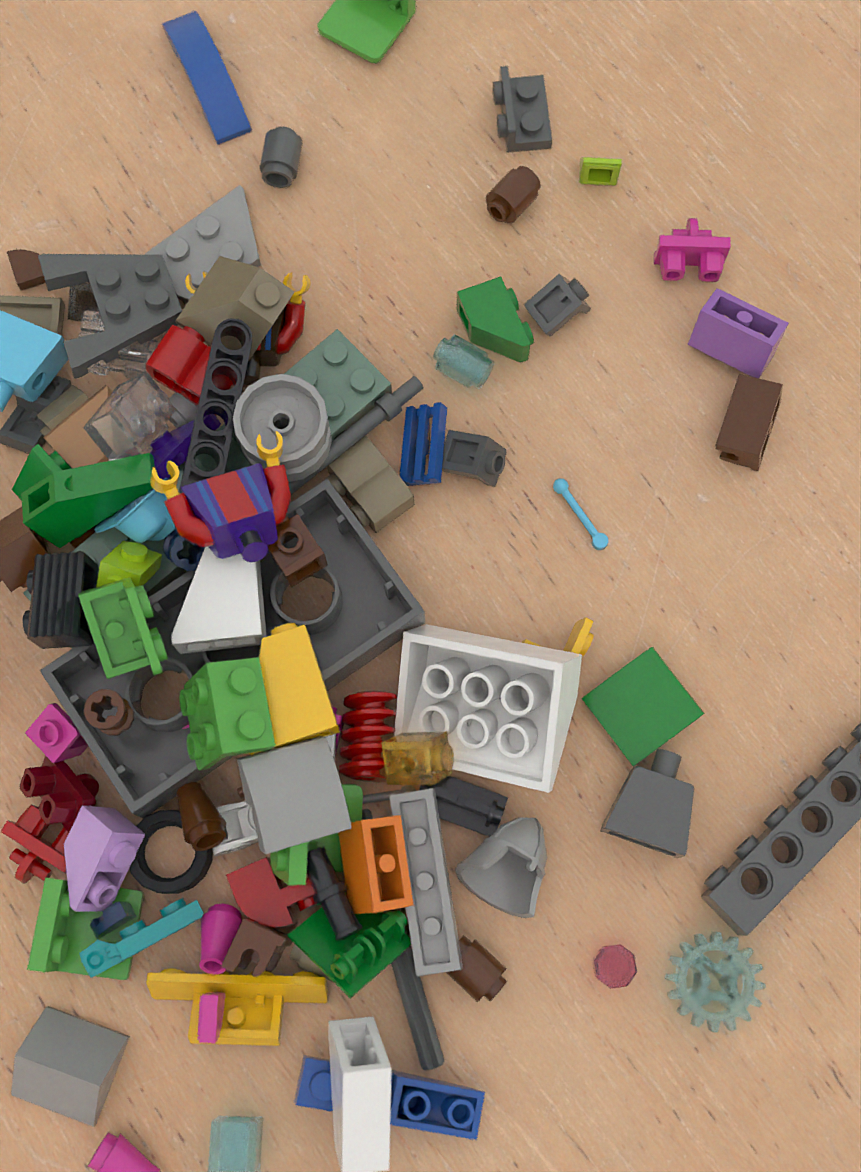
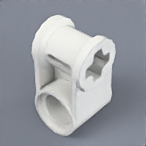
[212,801,258,856]

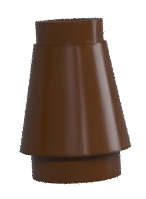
[176,782,227,851]

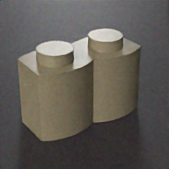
[325,436,415,533]

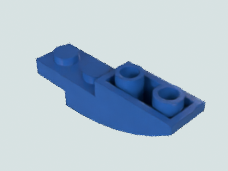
[294,1055,485,1140]

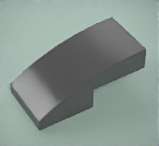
[0,376,72,454]

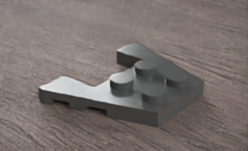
[38,254,182,379]

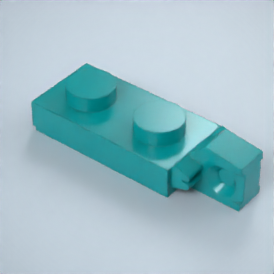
[79,898,204,978]

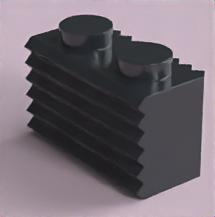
[23,551,99,649]

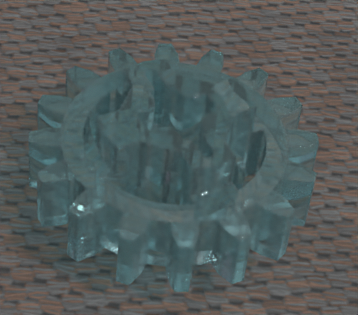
[665,932,766,1033]

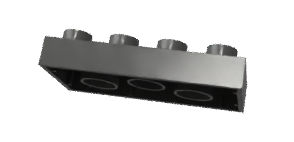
[40,479,425,818]

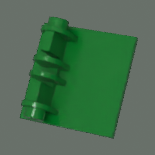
[288,892,412,999]

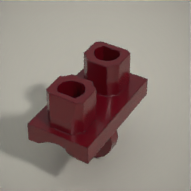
[20,755,99,833]

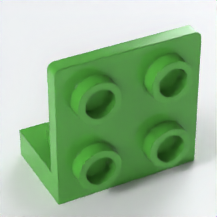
[27,878,144,980]

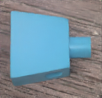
[0,310,68,412]

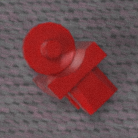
[0,804,69,884]

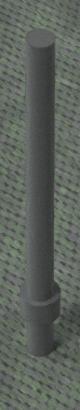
[288,376,424,495]

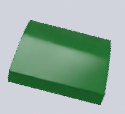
[582,647,705,767]

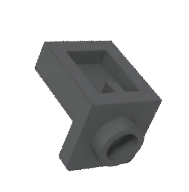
[524,274,591,337]
[442,430,507,486]

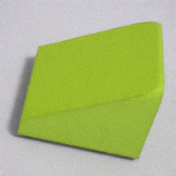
[579,157,622,186]

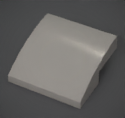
[237,735,352,854]

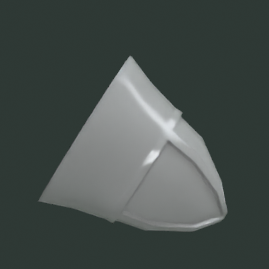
[455,817,547,918]

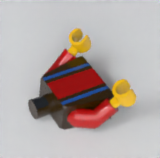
[185,271,311,385]

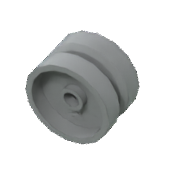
[233,374,332,482]

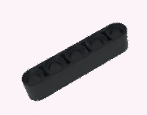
[179,318,252,494]

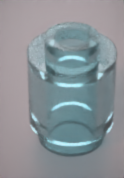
[433,335,495,389]

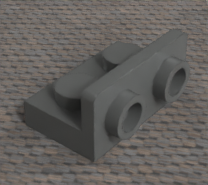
[493,66,552,153]

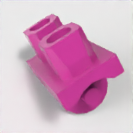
[654,218,731,282]

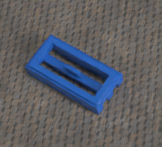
[400,402,447,486]

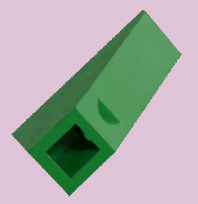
[21,453,155,549]

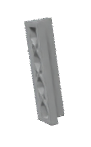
[389,788,463,976]

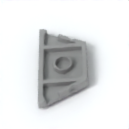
[144,185,261,304]

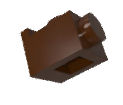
[267,514,328,588]

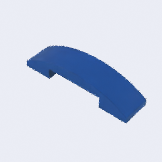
[162,11,252,145]

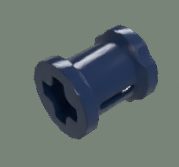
[163,529,205,571]

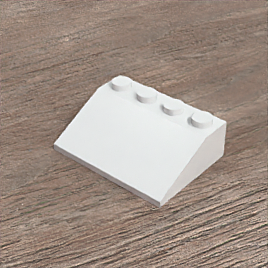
[392,624,582,793]

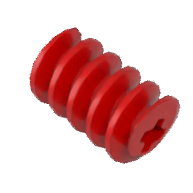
[338,691,397,782]

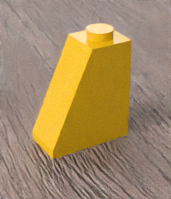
[249,623,340,755]

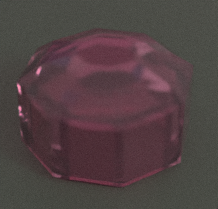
[592,944,637,989]

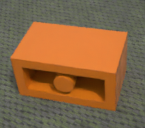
[338,815,414,914]

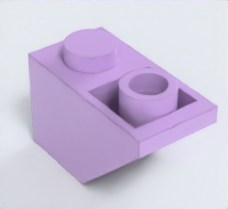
[64,805,145,912]

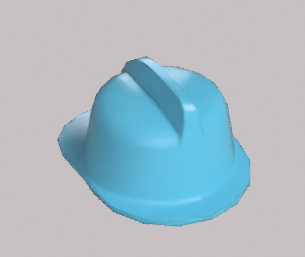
[94,478,176,543]

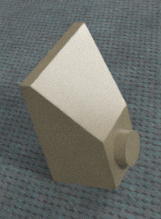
[175,256,294,361]

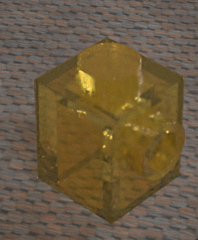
[382,731,454,785]

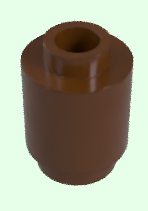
[486,166,541,223]
[446,935,507,1002]

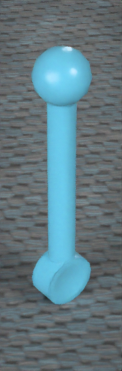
[553,478,609,550]

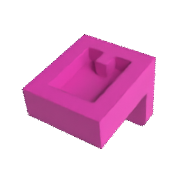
[25,703,88,763]

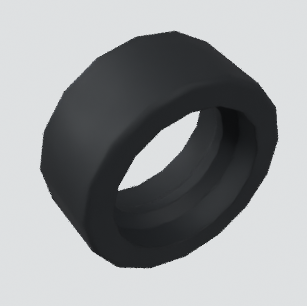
[129,810,213,894]

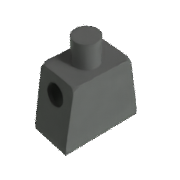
[600,749,694,858]

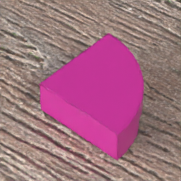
[197,992,225,1043]

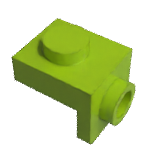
[96,540,162,588]

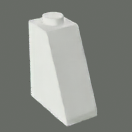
[171,547,266,654]
[328,1017,391,1172]

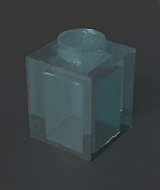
[208,1116,263,1172]

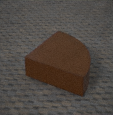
[7,249,46,291]

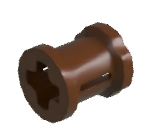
[84,689,135,736]

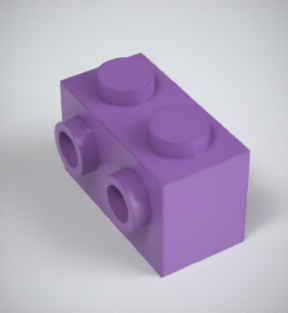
[688,288,789,378]

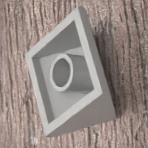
[11,1006,130,1127]

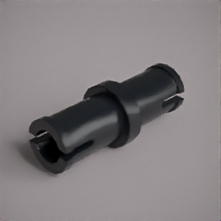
[306,846,363,942]

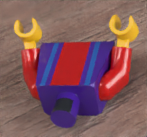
[150,431,291,563]

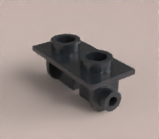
[419,768,508,837]

